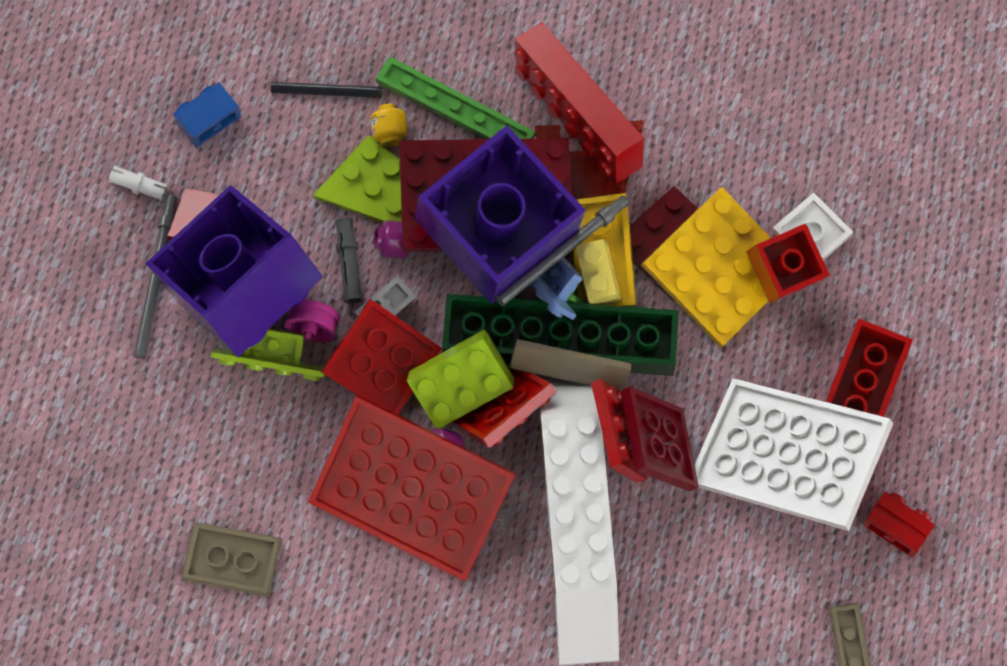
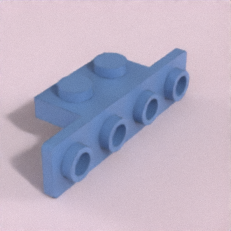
[530,257,583,320]

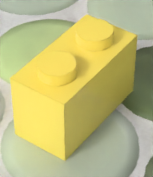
[576,239,622,305]

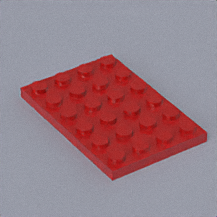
[308,395,517,581]

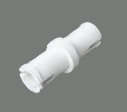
[109,165,169,201]

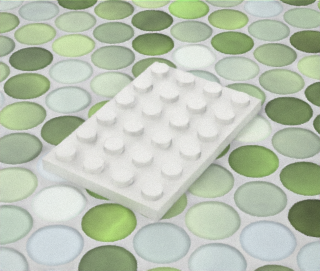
[694,378,893,531]

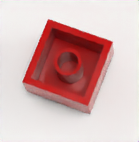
[746,223,830,303]

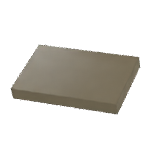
[181,522,282,597]

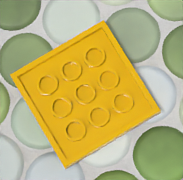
[641,187,771,347]

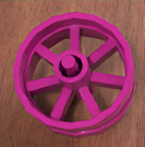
[285,299,340,343]

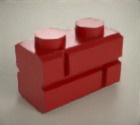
[863,491,936,558]

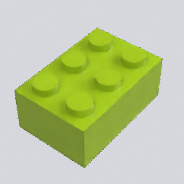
[407,329,514,428]

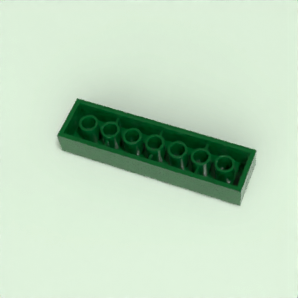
[442,294,679,376]

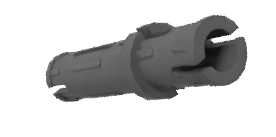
[335,217,363,304]

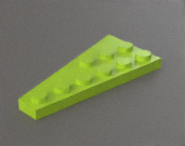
[313,135,402,223]

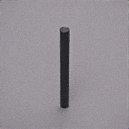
[271,82,382,98]

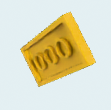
[573,193,637,307]

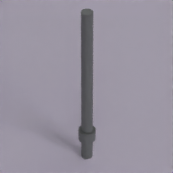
[133,195,178,359]
[496,195,629,306]

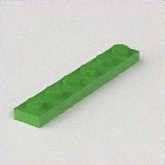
[376,57,535,139]

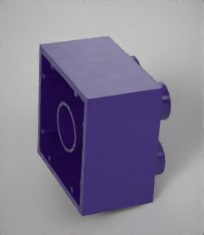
[415,125,586,304]
[145,185,323,357]

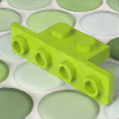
[211,328,326,381]

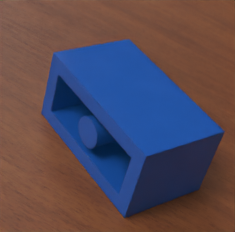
[173,82,241,148]

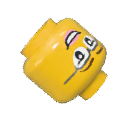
[370,104,408,147]

